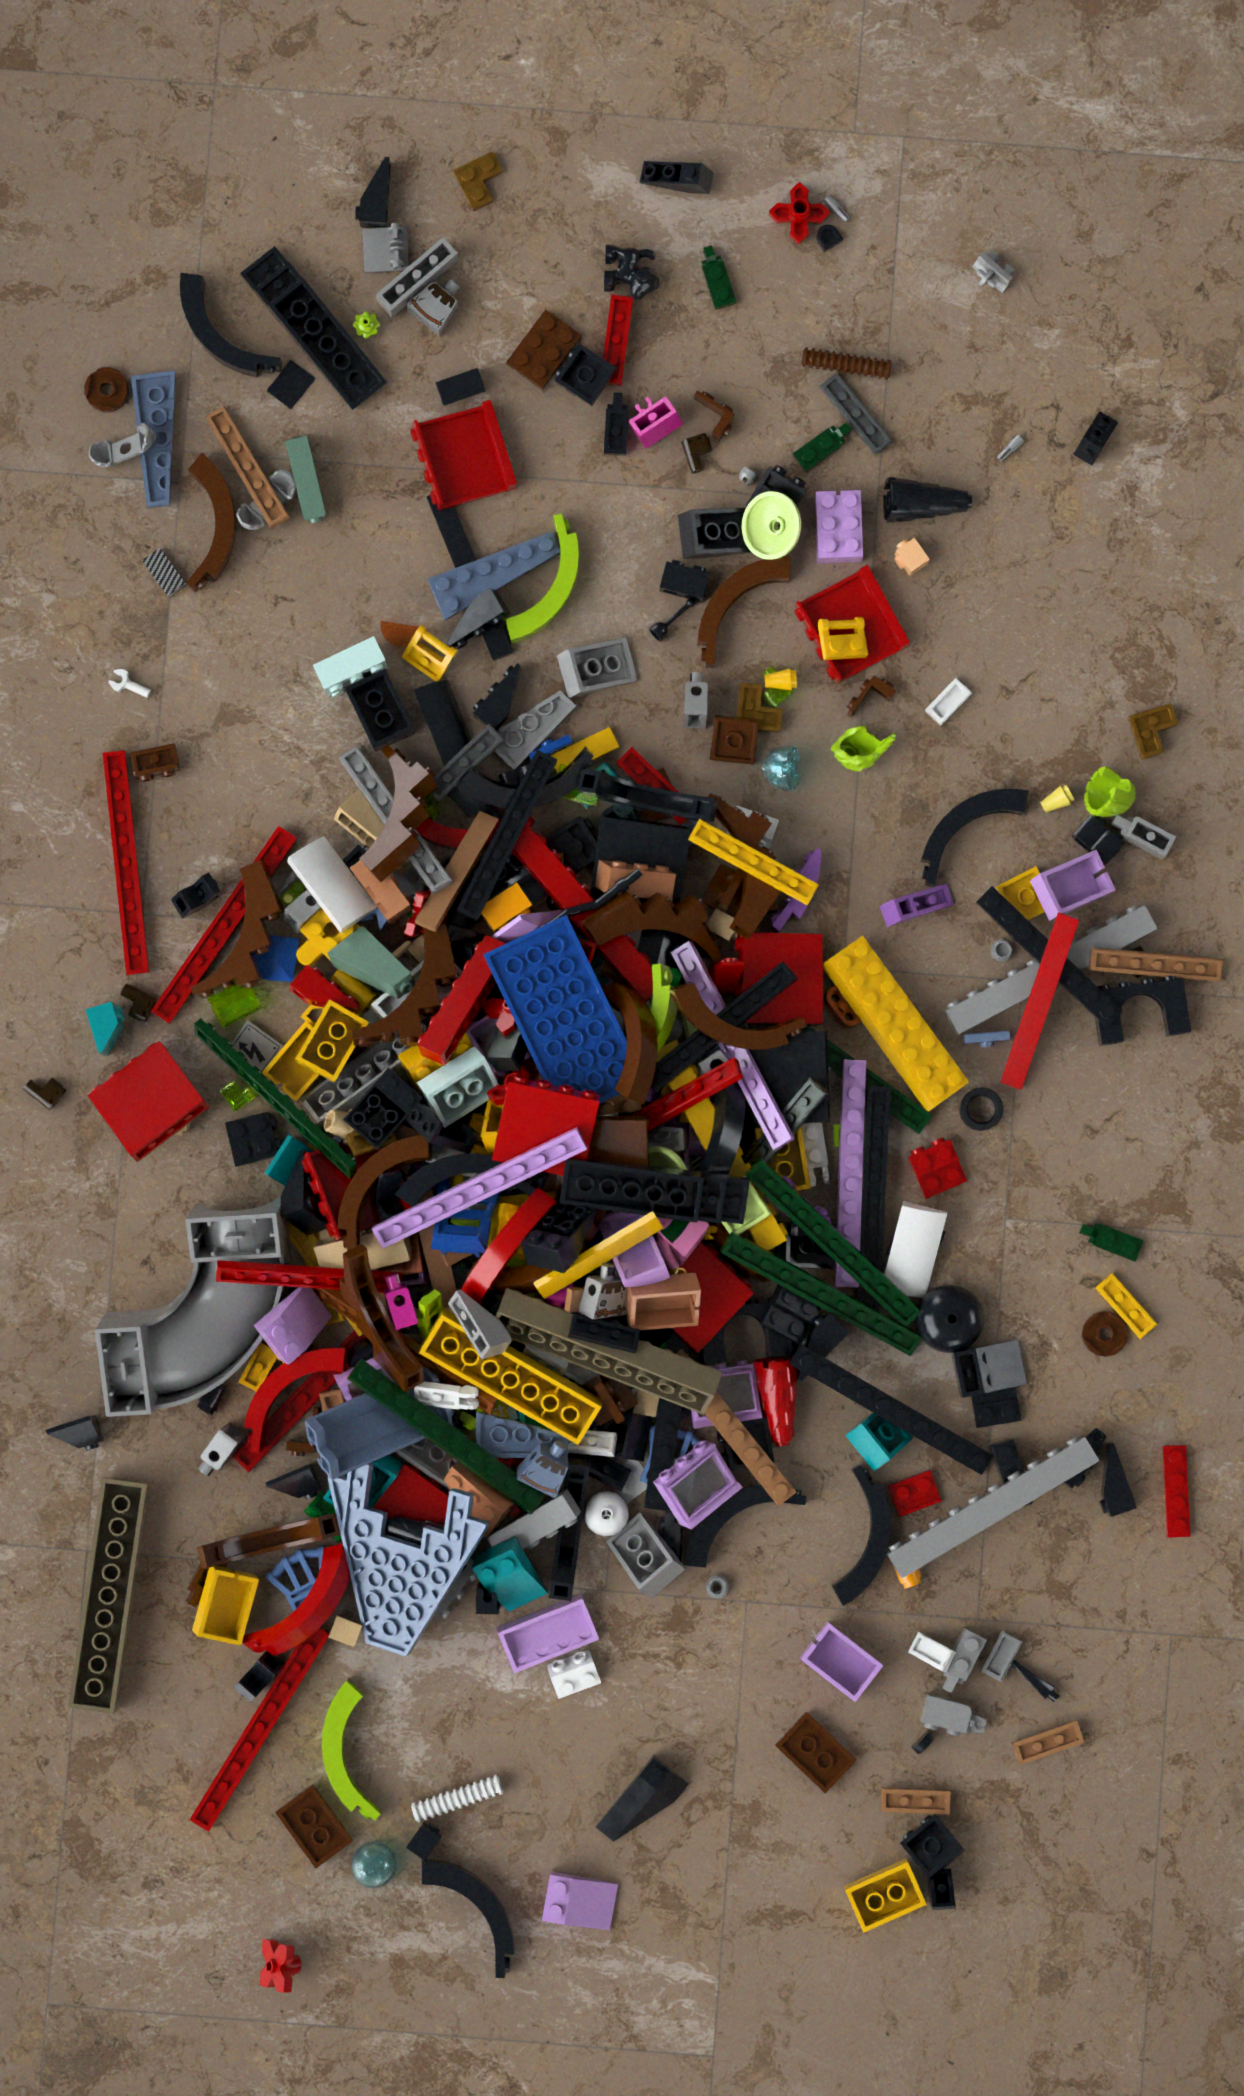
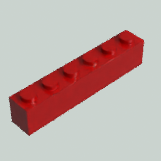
[418,935,506,1066]

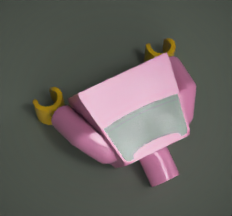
[655,1217,717,1275]

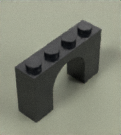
[1095,975,1191,1046]
[699,1298,793,1364]

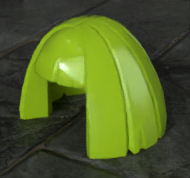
[1084,766,1136,817]

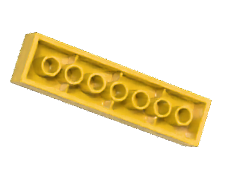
[823,936,969,1112]
[419,1308,602,1445]

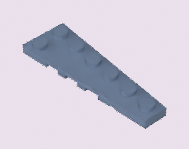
[131,370,176,508]
[428,532,561,621]

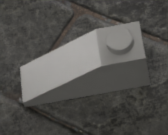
[448,1290,512,1359]

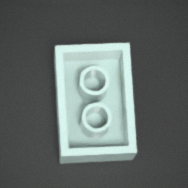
[313,636,388,697]
[417,1046,499,1128]

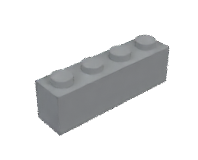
[376,237,459,318]
[487,1489,581,1549]

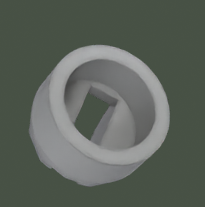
[739,466,759,485]

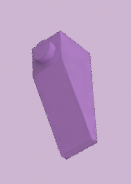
[880,884,954,927]

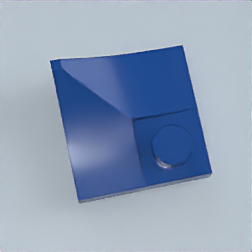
[254,935,300,982]

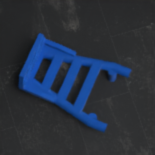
[431,1179,502,1257]

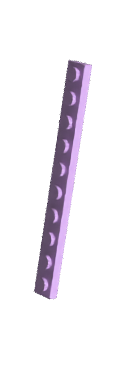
[671,941,795,1150]
[835,1059,866,1287]
[372,1127,587,1249]

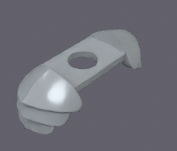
[88,423,156,468]
[236,470,296,530]

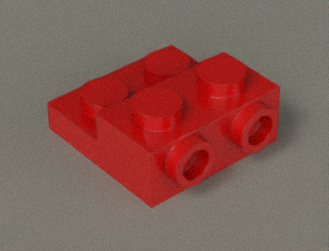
[907,1137,967,1199]

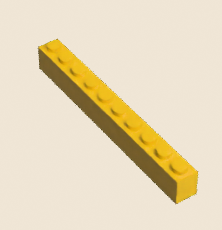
[656,1040,788,1251]

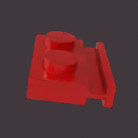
[887,1470,942,1517]

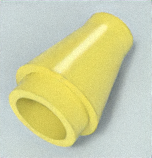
[1040,785,1075,813]

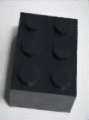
[345,669,415,752]

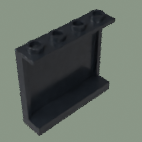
[590,814,691,905]
[744,1031,830,1125]

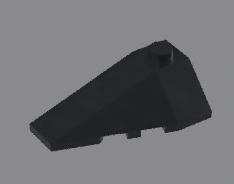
[596,1755,689,1842]

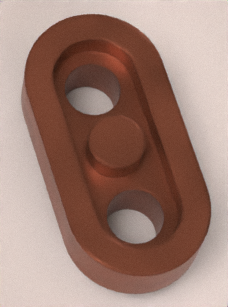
[824,986,861,1029]

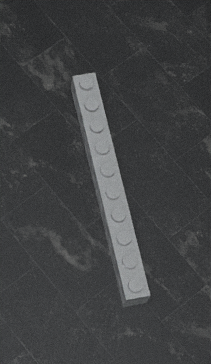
[944,905,1158,1036]
[887,1435,1099,1578]

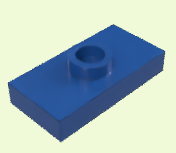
[528,734,573,761]

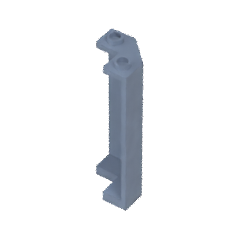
[305,1367,454,1480]

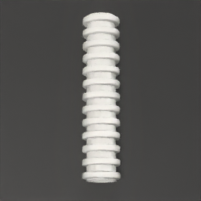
[411,1775,503,1823]

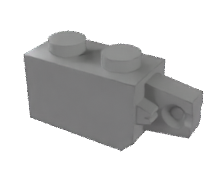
[1111,815,1176,860]
[942,1628,987,1693]
[920,1693,987,1736]

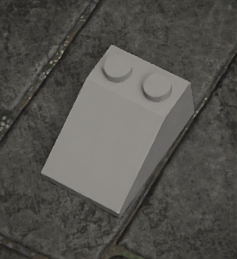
[557,638,638,698]
[606,1512,685,1599]

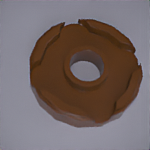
[84,367,129,412]
[1082,1311,1127,1357]

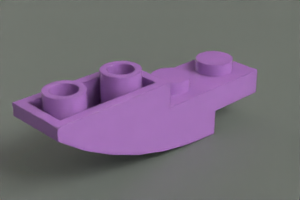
[771,848,821,933]

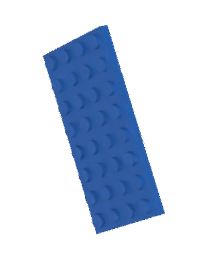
[483,915,627,1104]

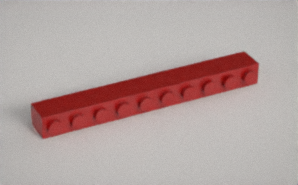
[496,820,653,1002]

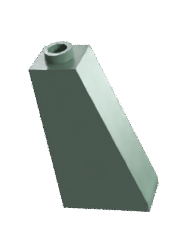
[285,434,326,523]
[327,925,415,999]

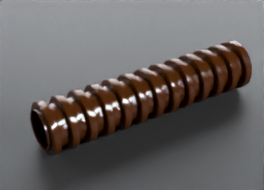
[801,347,892,380]

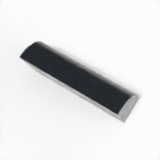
[414,680,472,766]

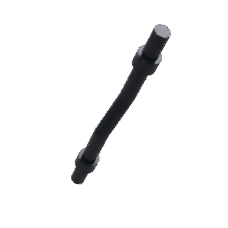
[536,868,643,929]

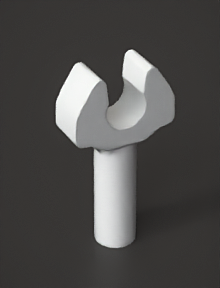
[109,669,151,698]

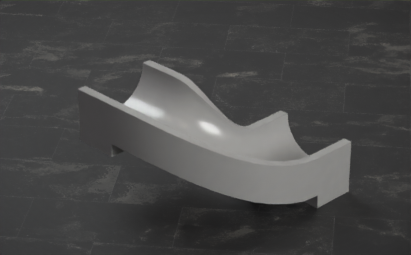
[95,1198,291,1417]

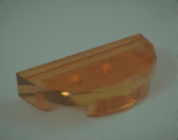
[380,621,419,648]

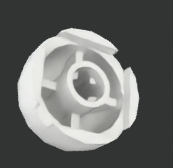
[584,1491,629,1537]

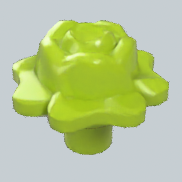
[353,311,380,339]

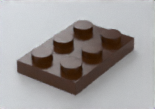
[506,309,581,390]
[775,1712,857,1794]
[275,1784,353,1869]

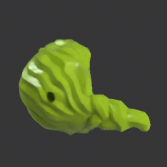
[831,726,896,772]

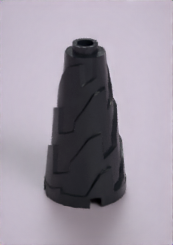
[883,477,972,523]
[385,1514,470,1574]

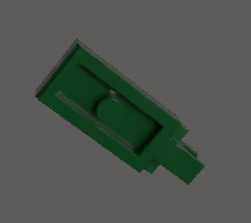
[701,245,736,310]
[792,422,852,473]
[1079,1223,1143,1262]

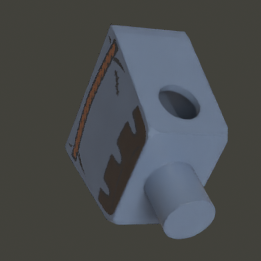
[517,1440,568,1498]

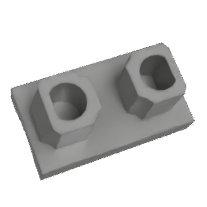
[972,250,1015,293]

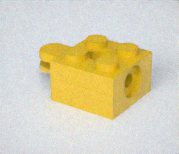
[296,908,360,966]

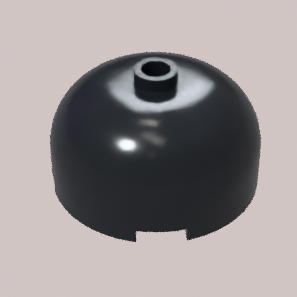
[915,1285,984,1353]

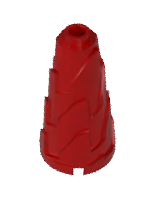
[753,1356,797,1446]

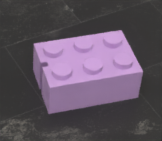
[815,490,863,563]
[1030,850,1115,921]
[799,1621,883,1702]

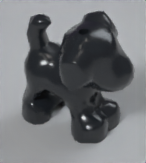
[604,244,659,300]

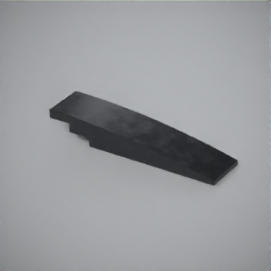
[240,246,387,410]
[560,1158,750,1224]

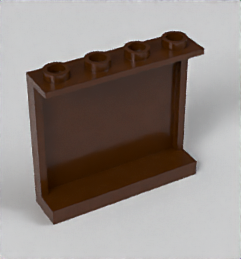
[557,1116,650,1201]

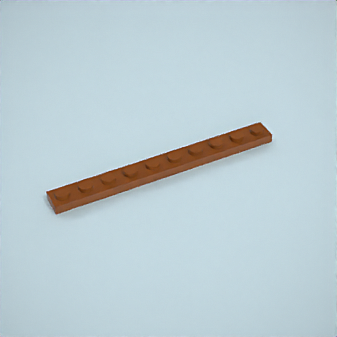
[312,1288,498,1415]

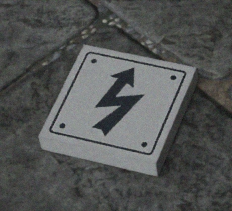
[231,1020,284,1076]

